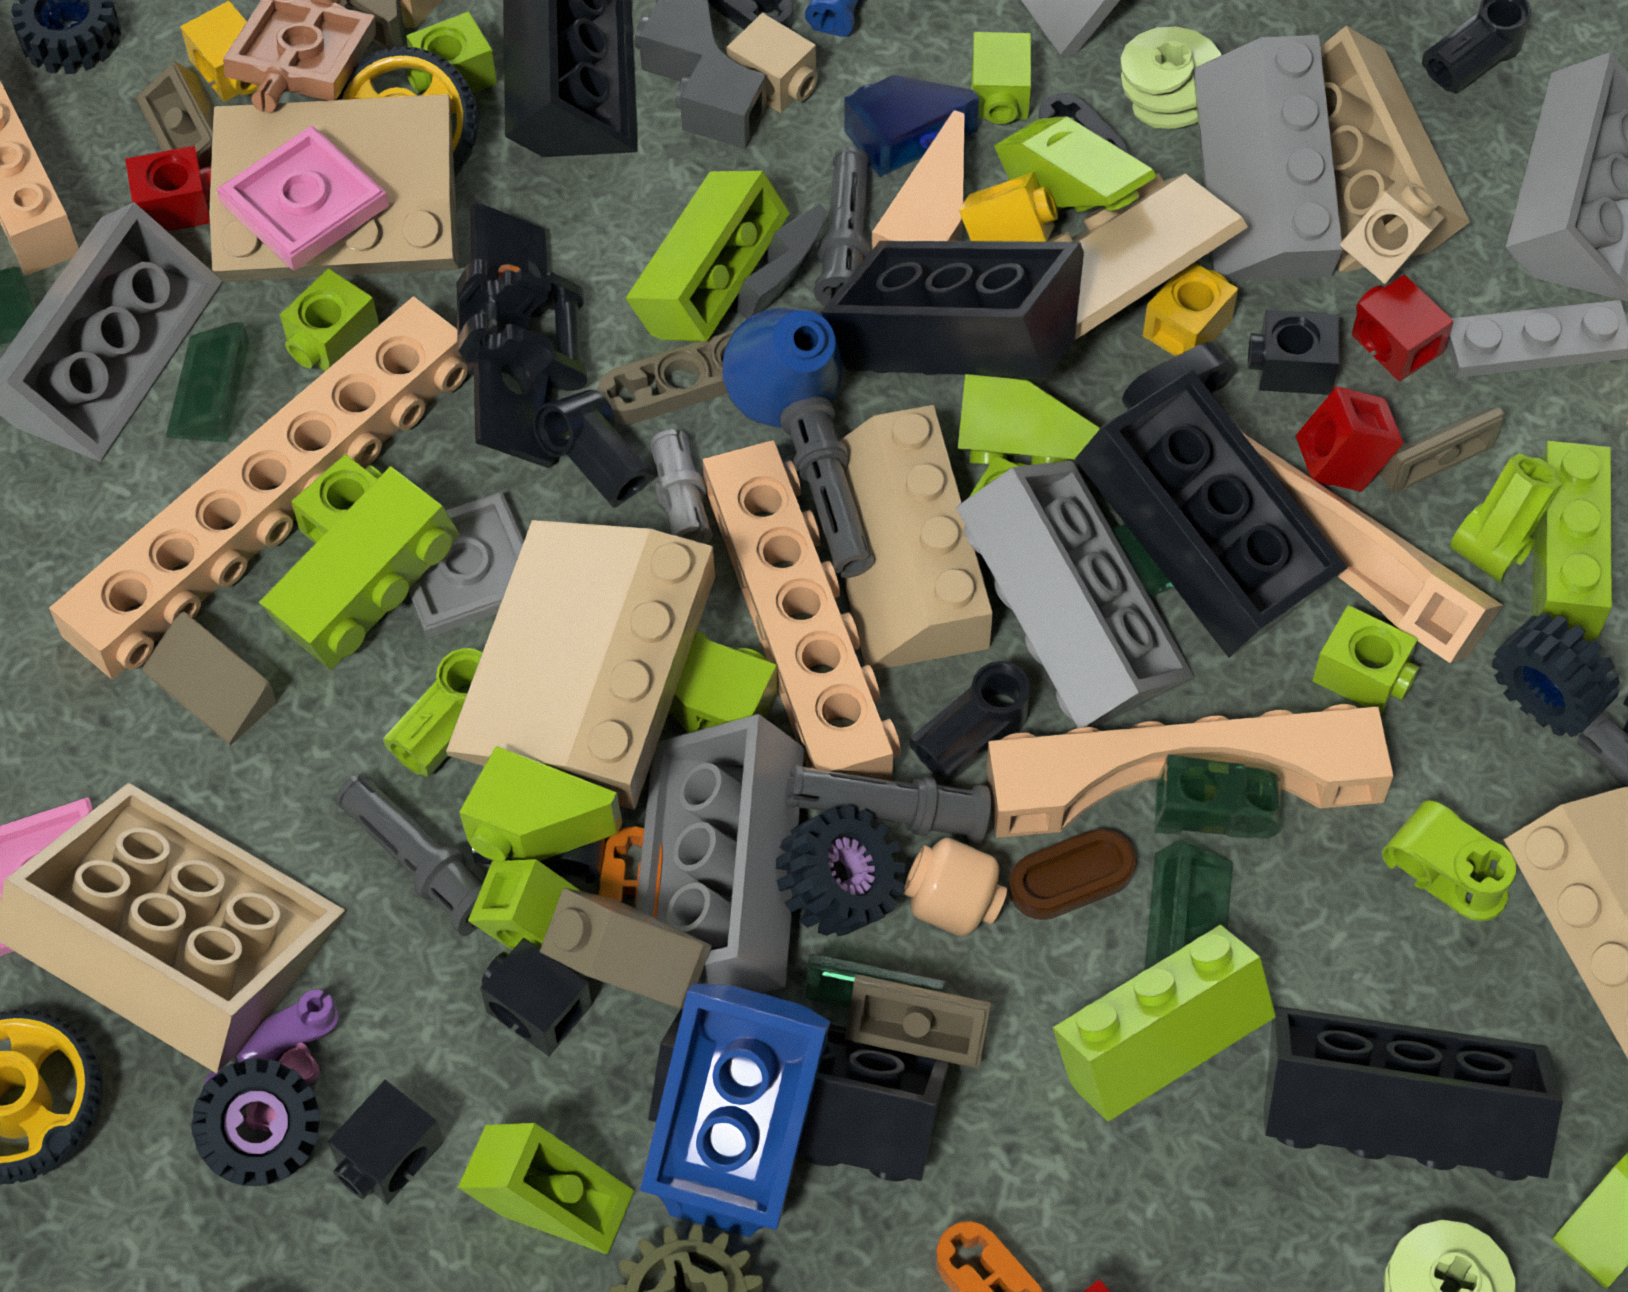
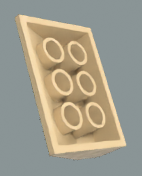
[209,94,459,282]
[446,520,715,810]
[0,783,346,1074]

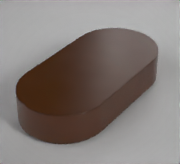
[1009,829,1136,920]

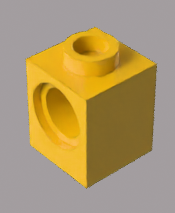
[180,1,259,102]
[959,172,1058,242]
[1142,262,1238,357]

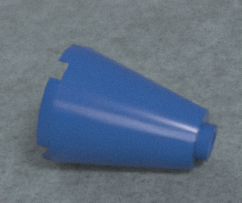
[722,308,843,428]

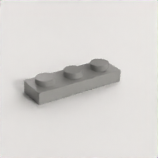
[1447,300,1628,378]

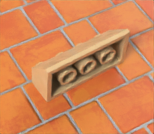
[1320,26,1470,273]
[1047,173,1248,340]
[840,405,993,671]
[1503,786,1628,1058]

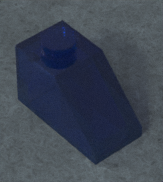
[844,75,979,177]

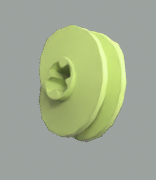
[1120,26,1221,129]
[1383,1220,1515,1292]

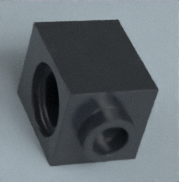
[1247,310,1339,395]
[480,937,592,1057]
[327,1079,444,1205]

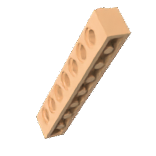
[49,296,467,680]

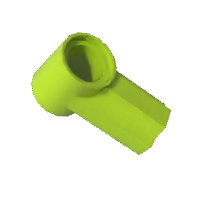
[1449,453,1563,585]
[383,648,483,777]

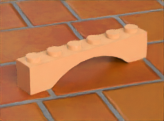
[1243,433,1503,663]
[986,704,1393,838]

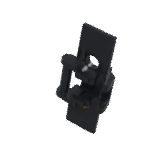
[456,202,587,468]

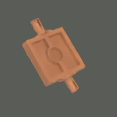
[223,0,376,113]

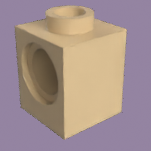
[727,13,818,113]
[1340,179,1445,284]

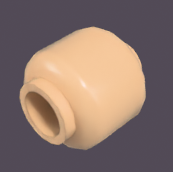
[903,838,1007,937]

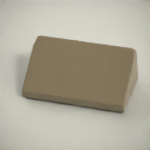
[135,62,214,168]
[1378,407,1505,493]
[142,611,277,746]
[844,974,991,1068]

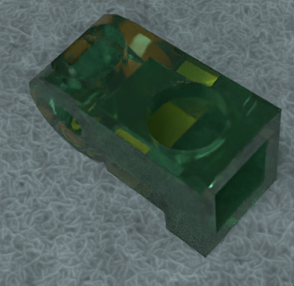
[1154,754,1281,839]

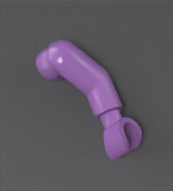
[205,989,338,1112]

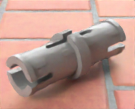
[650,429,712,544]

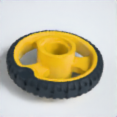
[336,47,478,177]
[0,1010,103,1185]

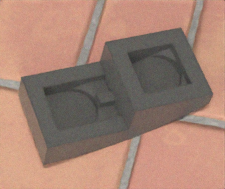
[733,203,827,319]

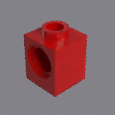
[125,145,211,231]
[1351,274,1453,382]
[1295,386,1404,492]

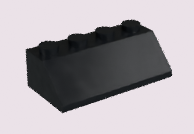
[503,0,638,157]
[821,241,1084,379]
[1075,369,1348,658]
[1264,1006,1563,1181]
[648,1009,951,1182]

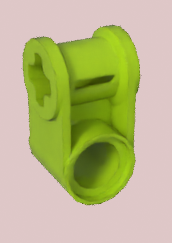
[1382,800,1516,921]

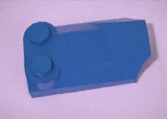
[640,983,831,1237]

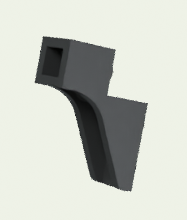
[634,0,767,149]

